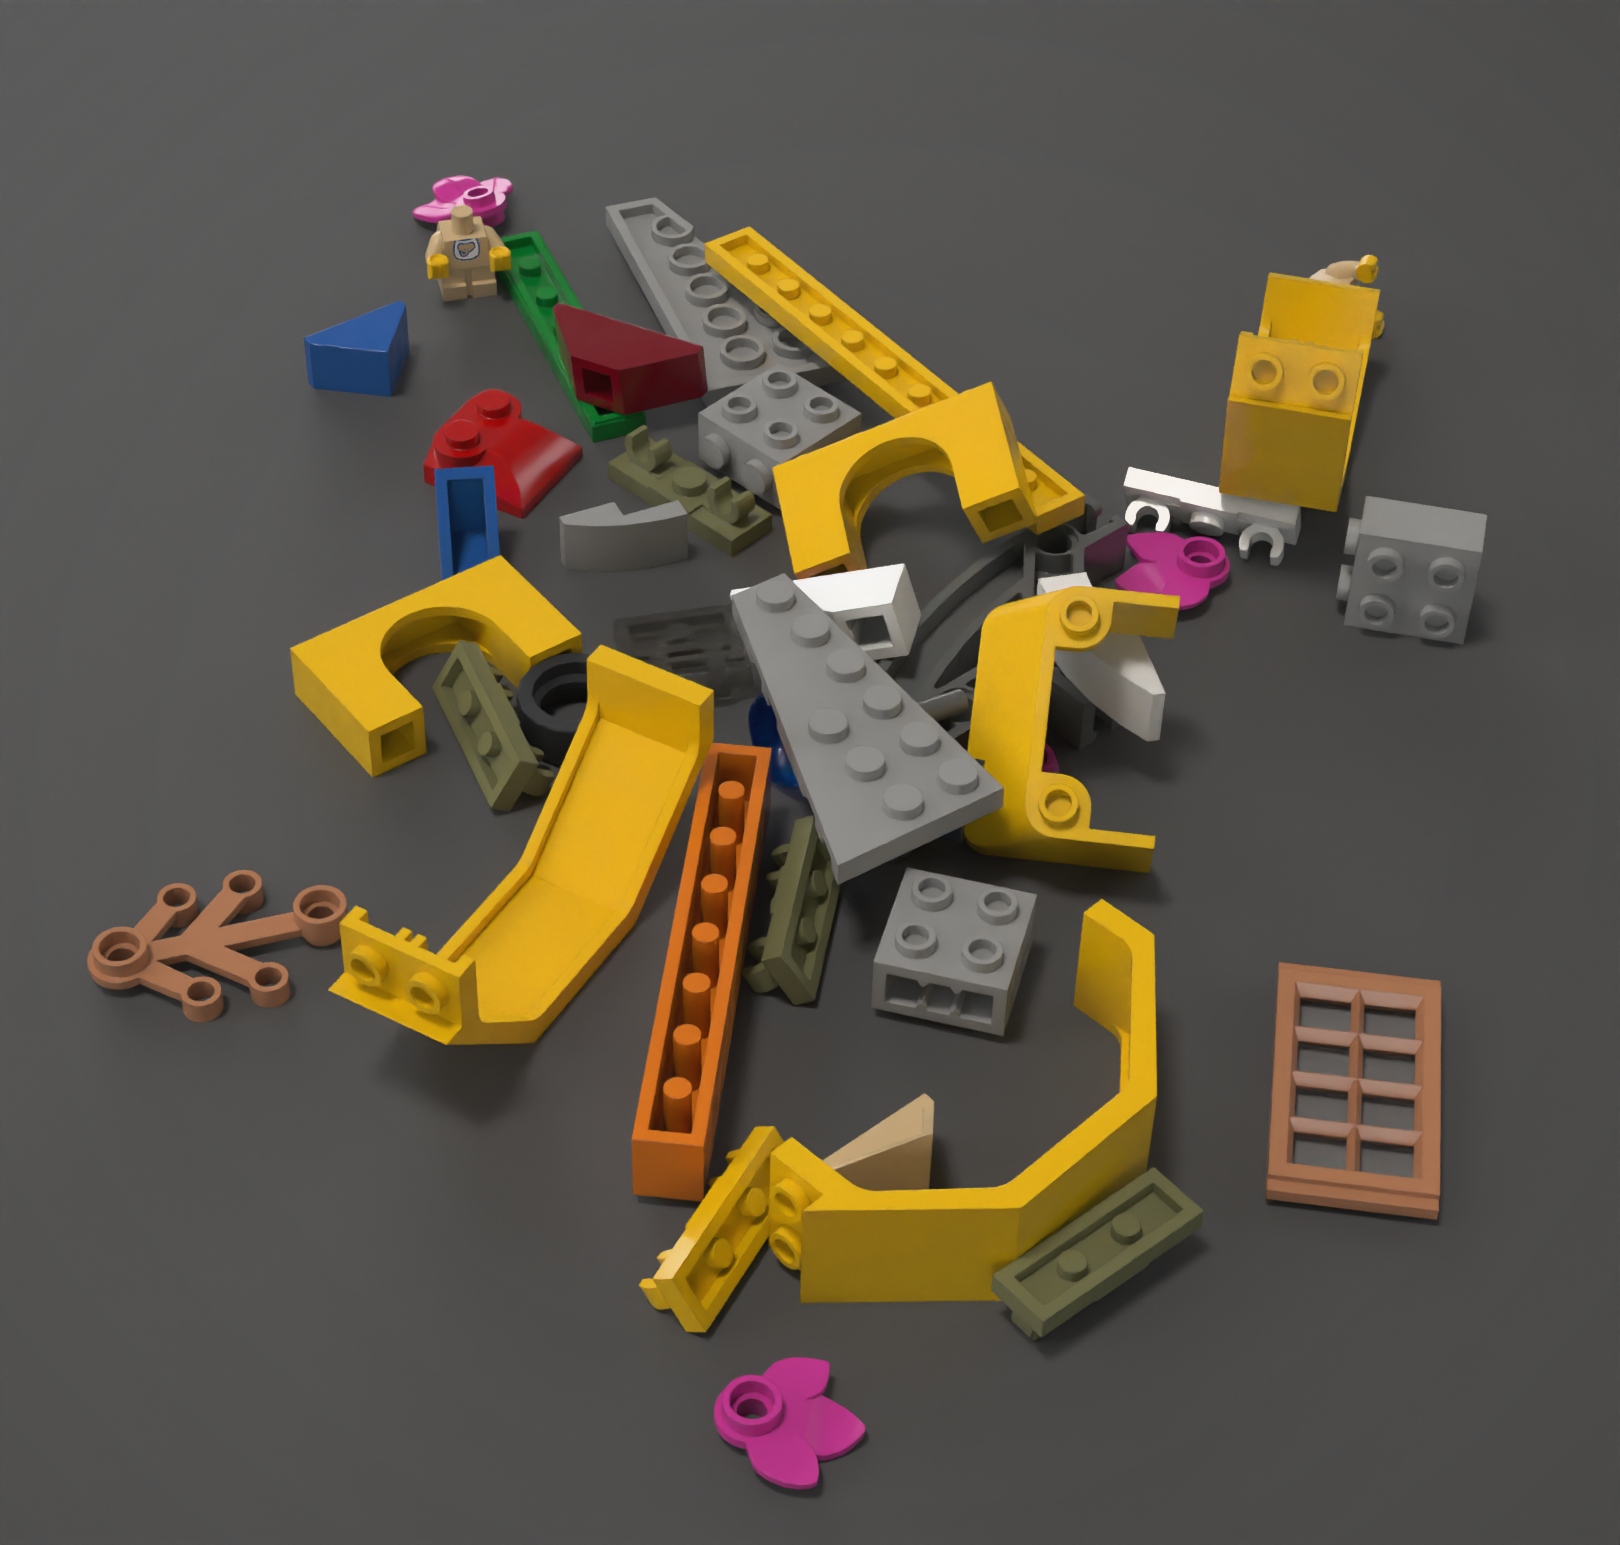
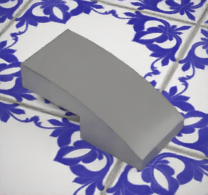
[559,500,688,572]

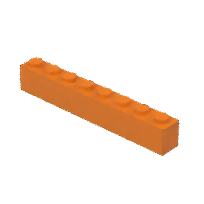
[631,743,772,1202]

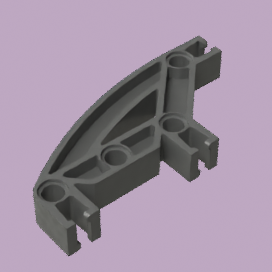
[878,494,1129,864]

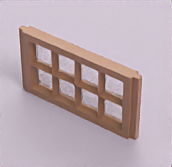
[1265,962,1441,1220]

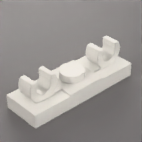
[1123,467,1301,566]

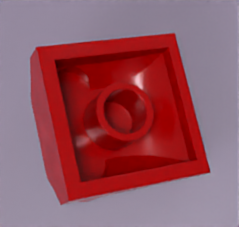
[423,389,583,519]

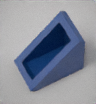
[304,300,409,397]
[434,466,500,581]

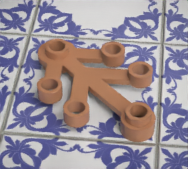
[87,869,348,1023]

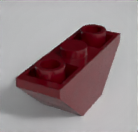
[553,302,708,415]

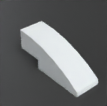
[1036,572,1166,742]

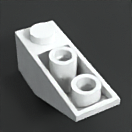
[730,563,921,660]

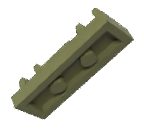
[608,425,772,557]
[432,640,555,812]
[742,815,841,1006]
[991,1167,1204,1341]

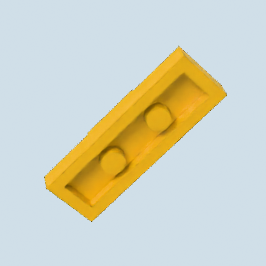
[639,1126,784,1332]

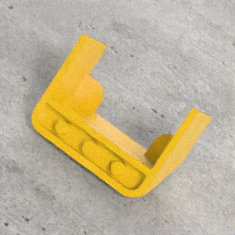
[963,586,1180,873]

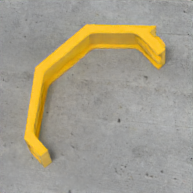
[1219,272,1380,512]
[328,644,714,1045]
[768,899,1157,1303]

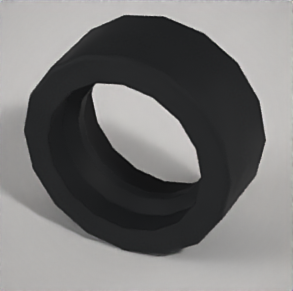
[516,653,591,766]

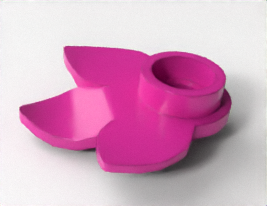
[412,175,513,227]
[1115,532,1230,610]
[714,1357,865,1490]

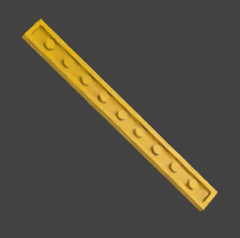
[704,226,1085,535]

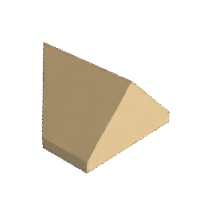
[822,1093,934,1191]

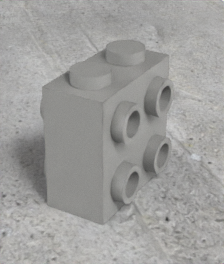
[698,364,862,510]
[1336,496,1487,645]
[871,867,1037,1036]

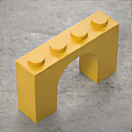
[772,381,1039,580]
[290,555,582,778]

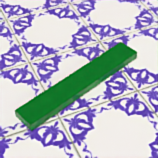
[497,231,646,443]

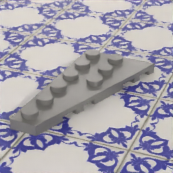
[605,197,848,408]
[732,573,1004,885]

